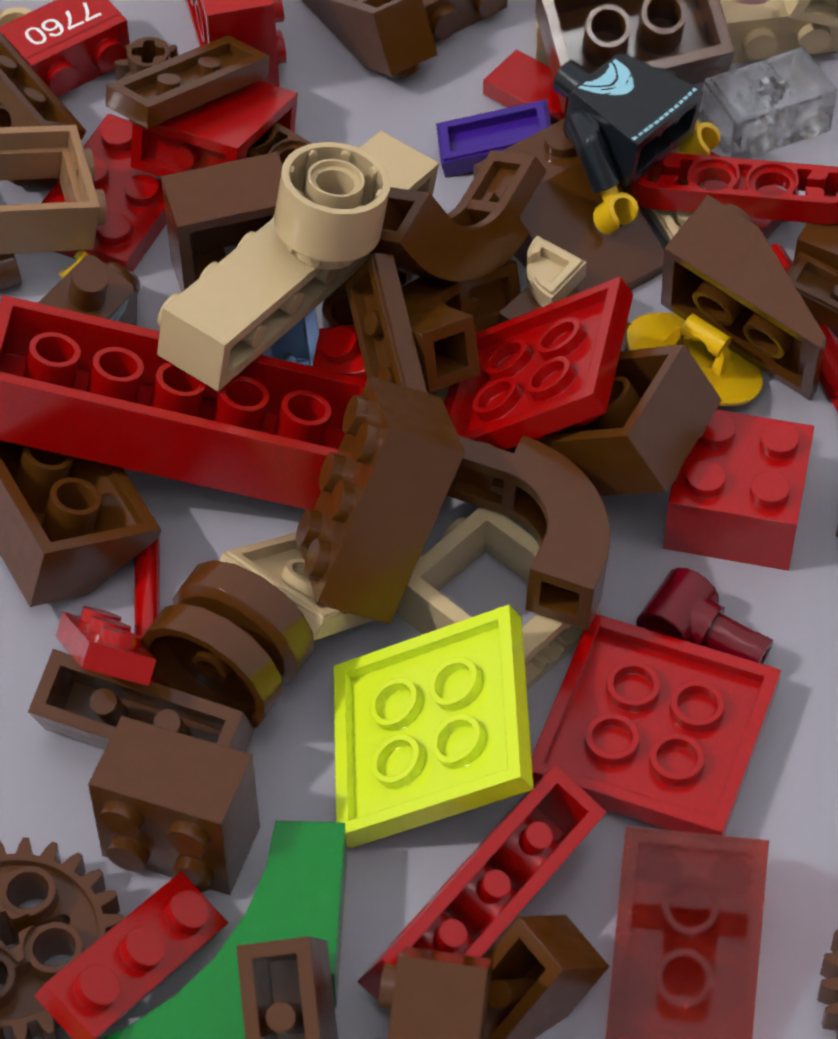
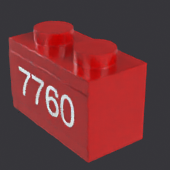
[0,0,130,97]

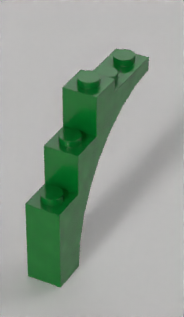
[100,820,347,1039]

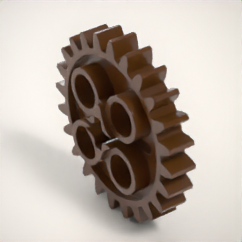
[0,837,124,1039]

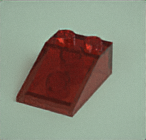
[606,826,769,1039]

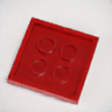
[444,276,633,450]
[531,614,781,846]

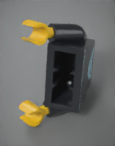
[553,54,721,235]

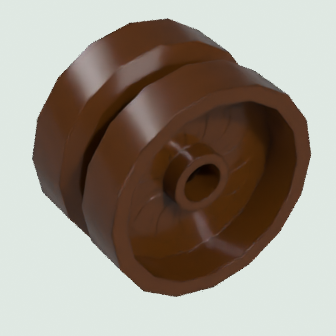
[141,560,314,728]

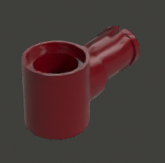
[636,567,774,664]

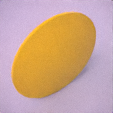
[626,312,763,406]

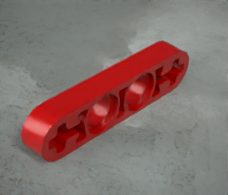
[629,153,838,225]

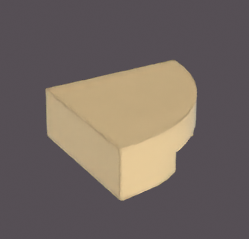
[525,236,587,307]

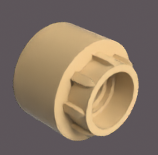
[274,142,391,270]

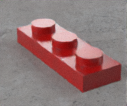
[55,606,157,686]
[34,871,228,1039]

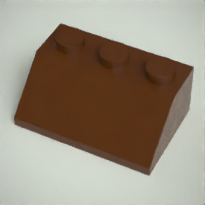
[0,441,161,607]

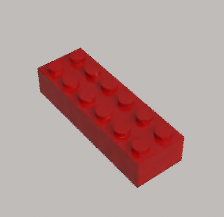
[0,295,367,510]

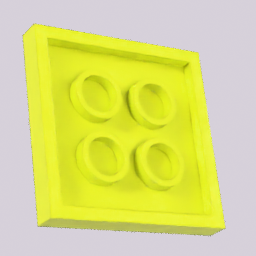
[333,604,534,849]

